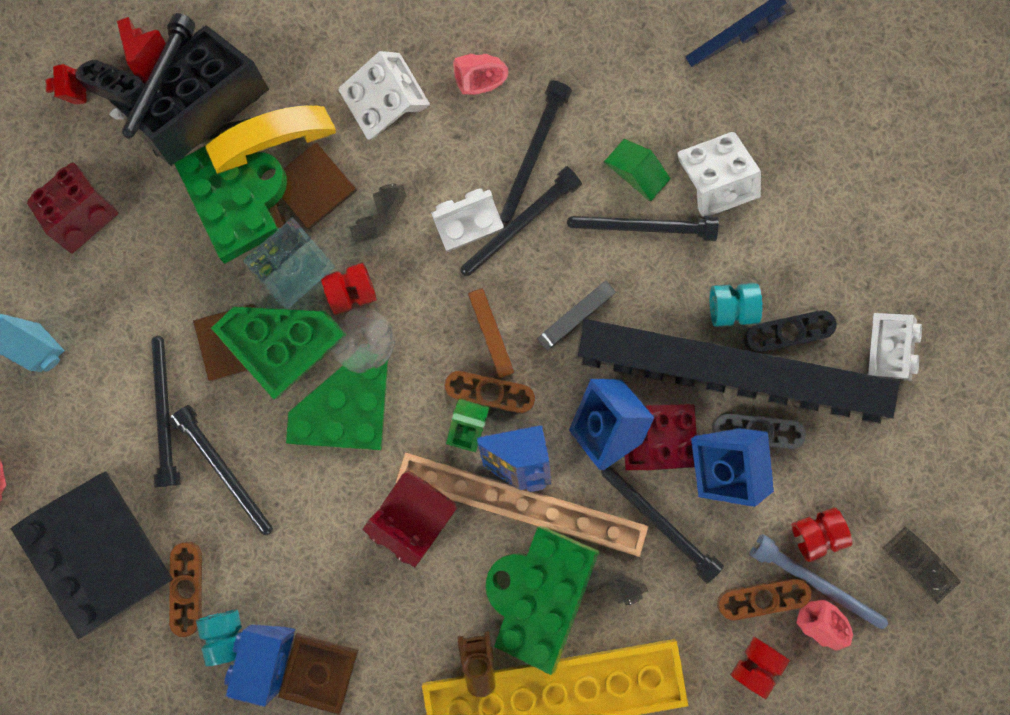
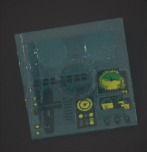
[242,218,335,310]

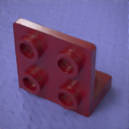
[625,404,697,471]

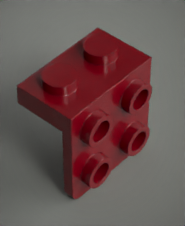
[27,162,119,254]
[362,471,457,568]

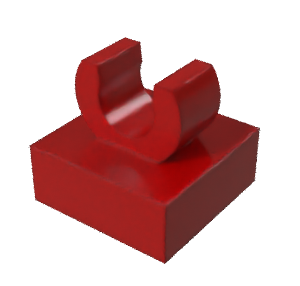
[45,64,87,104]

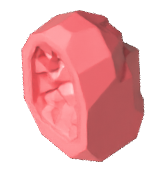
[453,54,508,95]
[796,600,853,651]

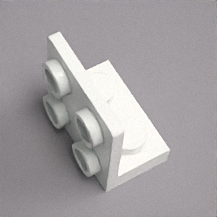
[339,51,430,140]
[678,132,761,219]

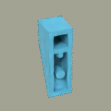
[0,314,65,372]

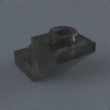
[349,183,407,244]
[882,526,961,604]
[585,565,648,606]

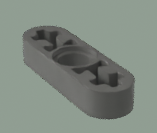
[537,280,616,351]
[712,414,806,449]

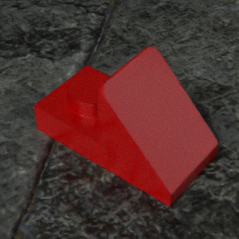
[117,17,166,84]

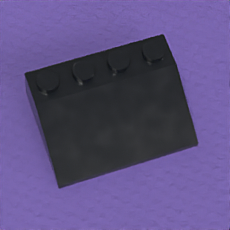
[109,25,269,166]
[10,471,173,640]

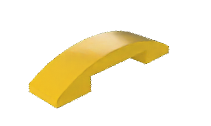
[205,106,336,174]

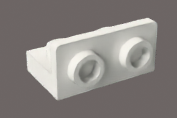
[431,189,504,252]
[868,313,922,381]

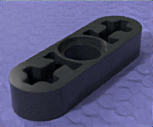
[76,60,144,108]
[744,310,837,353]

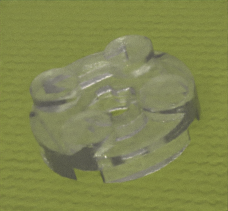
[331,308,395,373]

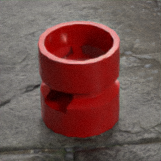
[321,262,377,315]
[791,507,853,562]
[730,636,791,700]

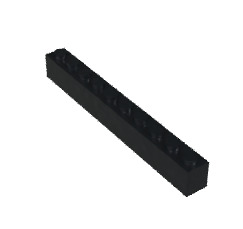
[576,319,900,424]

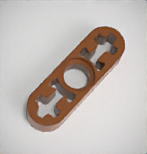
[468,288,514,378]
[445,371,535,413]
[169,542,202,637]
[717,578,811,620]

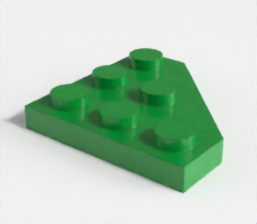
[211,307,347,400]
[286,353,389,450]

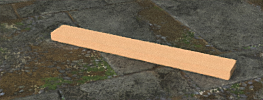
[396,452,649,557]

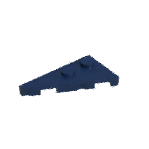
[685,0,796,67]

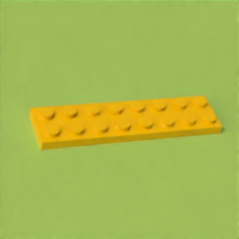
[422,639,689,715]

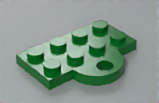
[174,145,287,264]
[486,526,600,675]

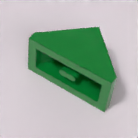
[604,139,671,202]
[446,399,489,453]

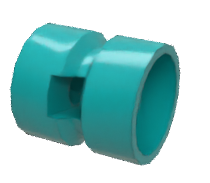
[709,283,763,327]
[196,609,242,666]

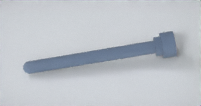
[750,534,888,629]

